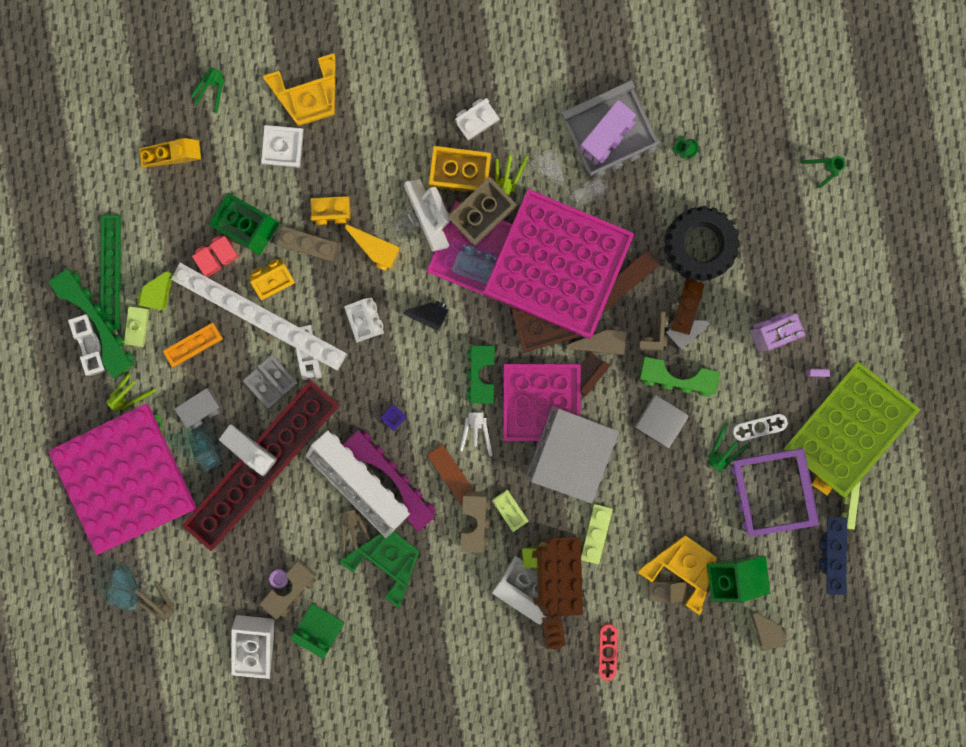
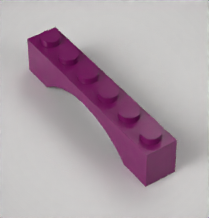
[342,430,436,532]

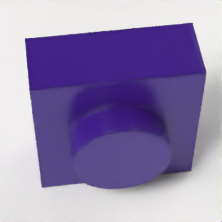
[380,404,407,431]

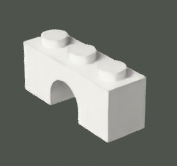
[68,314,107,376]

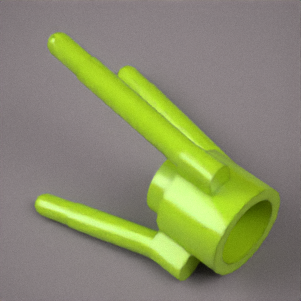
[495,155,529,196]
[106,373,157,412]

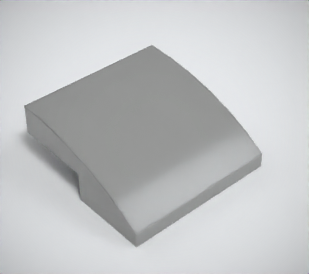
[242,355,297,410]
[634,395,689,448]

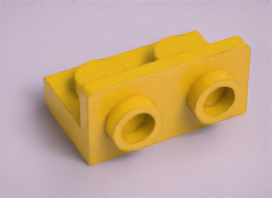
[311,196,351,225]
[249,258,295,301]

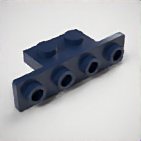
[819,517,847,595]

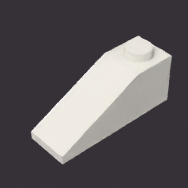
[219,424,277,476]

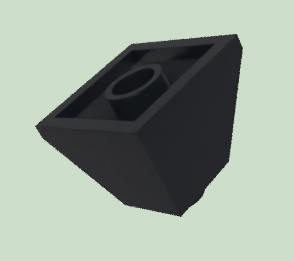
[403,301,449,332]

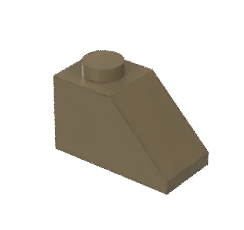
[750,610,787,651]

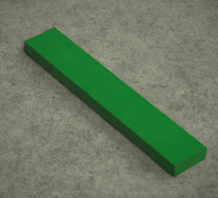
[100,215,121,330]

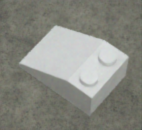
[231,615,274,679]

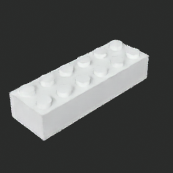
[305,431,409,538]

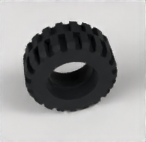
[664,206,740,281]

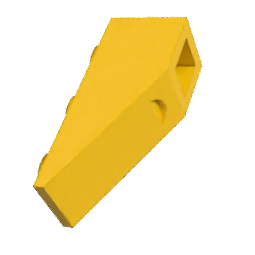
[139,138,201,168]

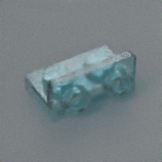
[451,245,497,285]

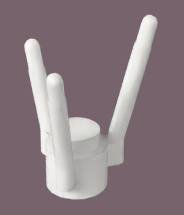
[459,413,493,457]

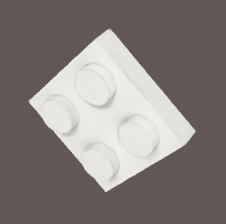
[261,125,304,168]

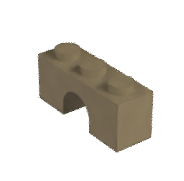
[277,226,340,263]
[461,491,490,553]
[259,559,317,620]

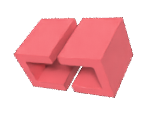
[192,235,240,277]

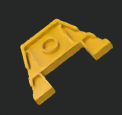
[263,53,336,126]
[637,535,717,615]

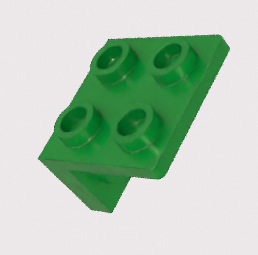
[290,604,345,659]

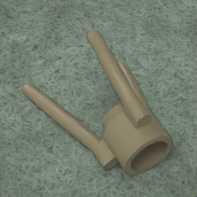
[340,509,371,557]
[132,582,174,622]

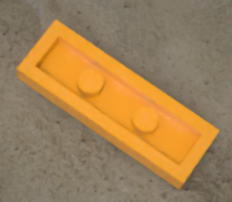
[163,323,223,368]

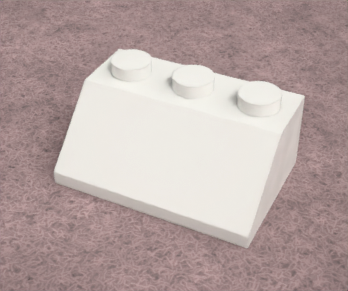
[492,556,547,625]

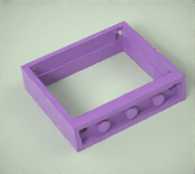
[731,447,819,537]

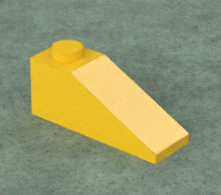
[345,224,400,271]

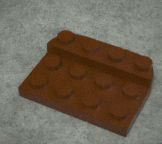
[512,307,598,353]
[532,537,583,616]

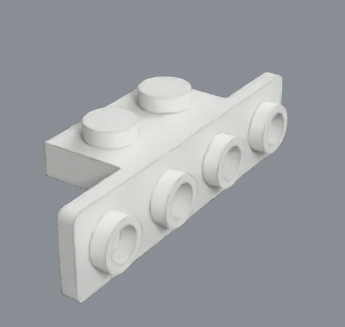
[404,179,450,251]

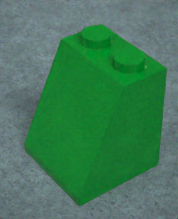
[707,556,771,603]

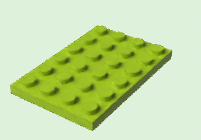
[784,362,921,499]

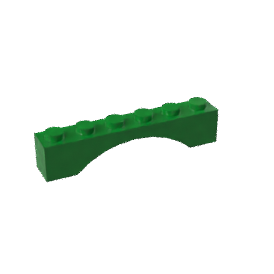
[48,269,136,378]

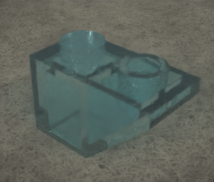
[106,565,140,611]

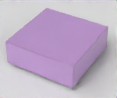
[806,369,830,377]

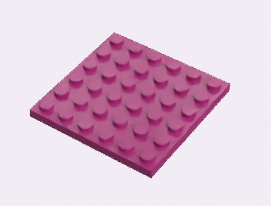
[483,189,634,340]
[48,403,197,555]

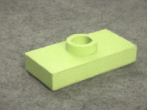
[124,307,149,347]
[492,490,529,532]

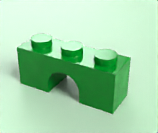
[467,346,495,404]

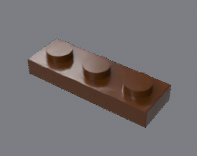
[671,279,704,335]
[542,614,566,650]

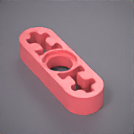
[598,623,618,680]

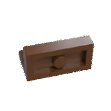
[581,352,610,396]

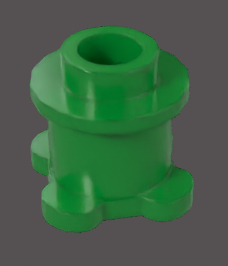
[672,136,698,158]

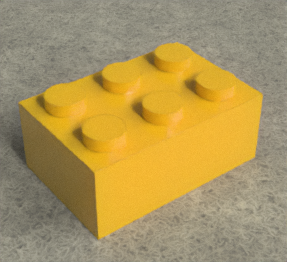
[429,146,491,193]

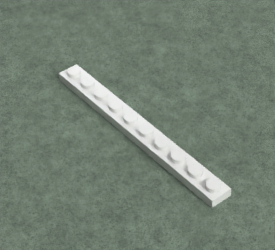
[171,263,347,371]

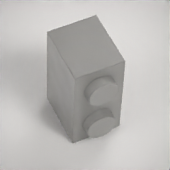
[175,388,222,429]

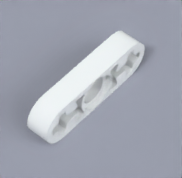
[732,414,788,441]

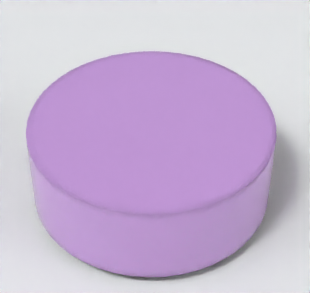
[269,569,289,589]

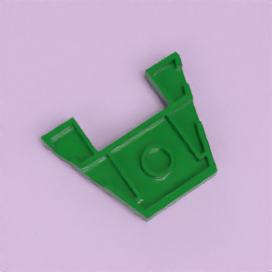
[340,531,420,608]

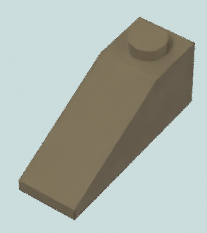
[566,327,626,355]

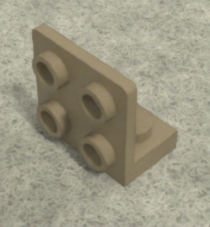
[636,311,668,351]

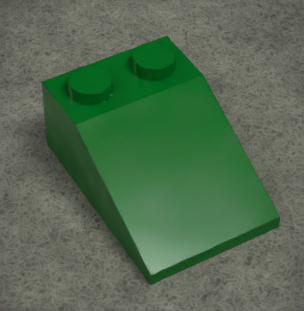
[208,193,280,256]

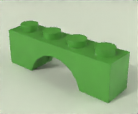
[639,357,720,397]

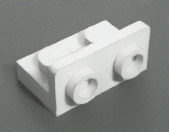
[455,98,500,141]
[344,298,384,343]

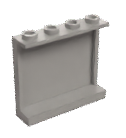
[561,80,661,178]
[525,406,619,504]

